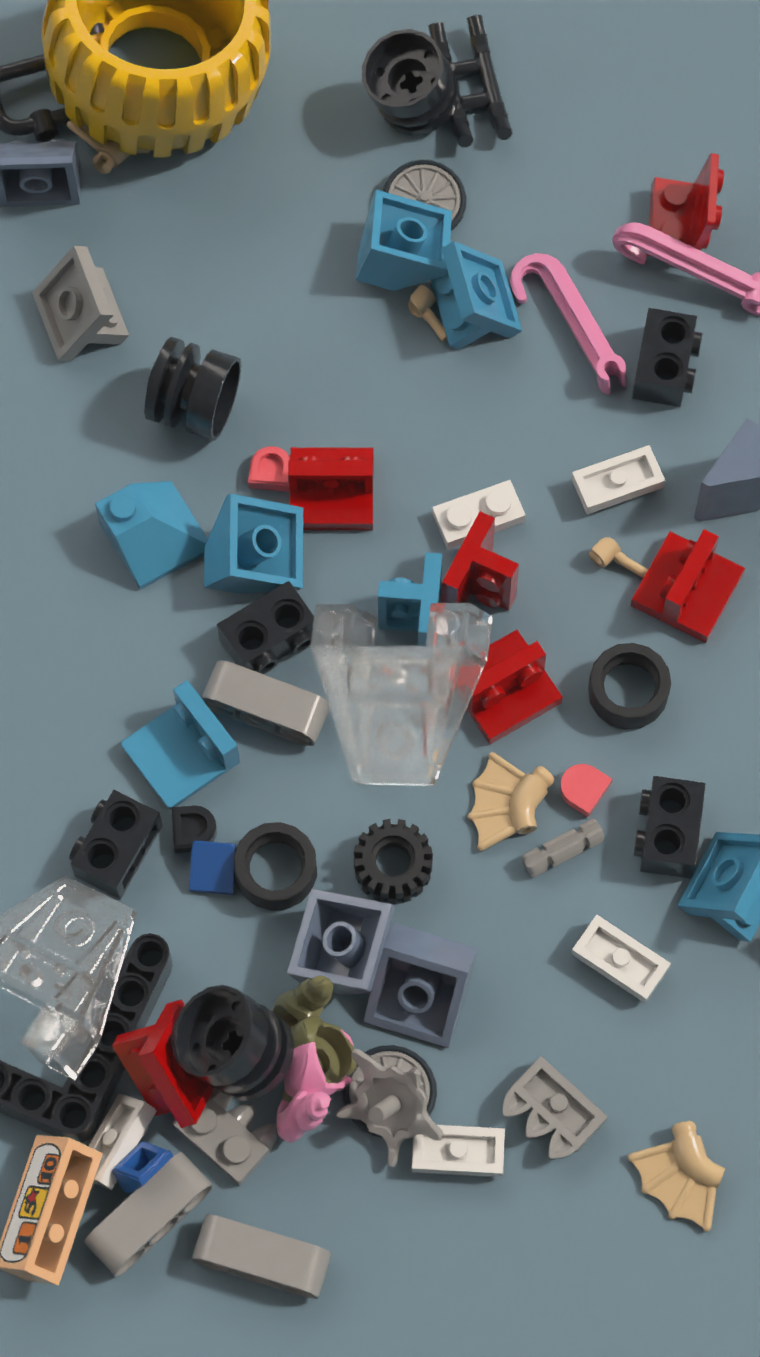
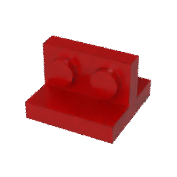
[288,447,374,531]
[441,511,519,621]
[630,529,745,643]
[445,629,563,745]
[112,999,214,1128]

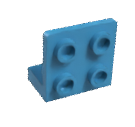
[121,680,240,810]

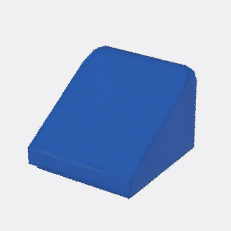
[189,841,237,895]
[112,1141,173,1194]

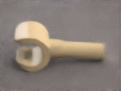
[408,285,447,342]
[589,537,648,578]

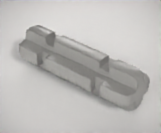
[522,819,605,877]

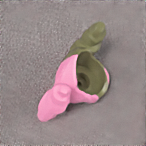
[272,975,357,1143]

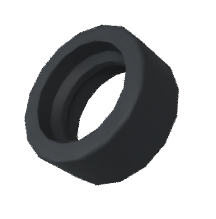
[588,643,671,729]
[234,822,317,911]

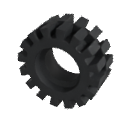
[354,819,433,904]

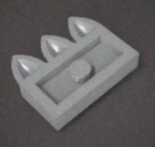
[503,1056,608,1159]
[172,1088,277,1186]

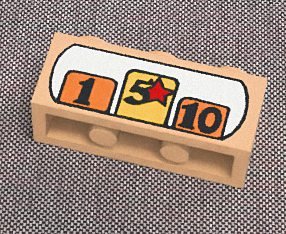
[0,1135,103,1285]

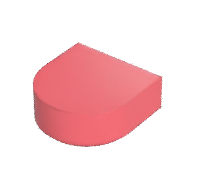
[248,446,290,492]
[560,764,613,817]

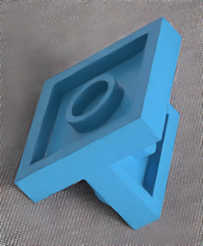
[431,241,522,350]
[378,552,442,665]
[677,832,760,942]

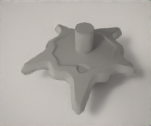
[336,1049,443,1167]

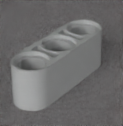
[201,660,331,746]
[84,1152,213,1277]
[192,1214,332,1299]

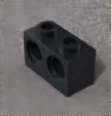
[632,308,703,407]
[217,581,318,674]
[634,776,706,879]
[69,789,163,900]

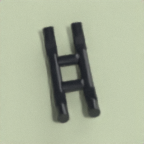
[428,15,513,148]

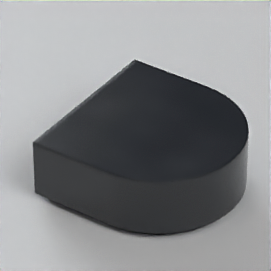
[171,805,217,853]

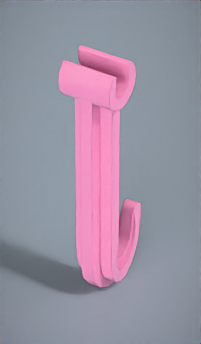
[612,223,760,316]
[510,253,627,395]

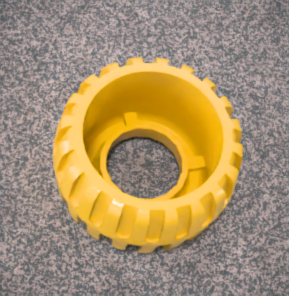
[42,0,271,158]

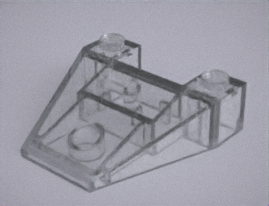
[311,603,492,786]
[0,875,137,1081]

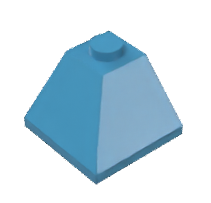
[355,190,452,291]
[95,481,208,590]
[204,494,303,594]

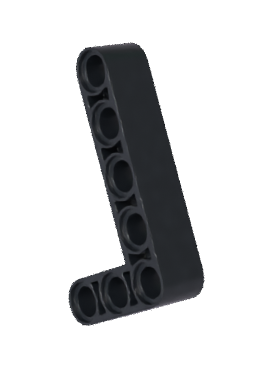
[0,933,173,1143]

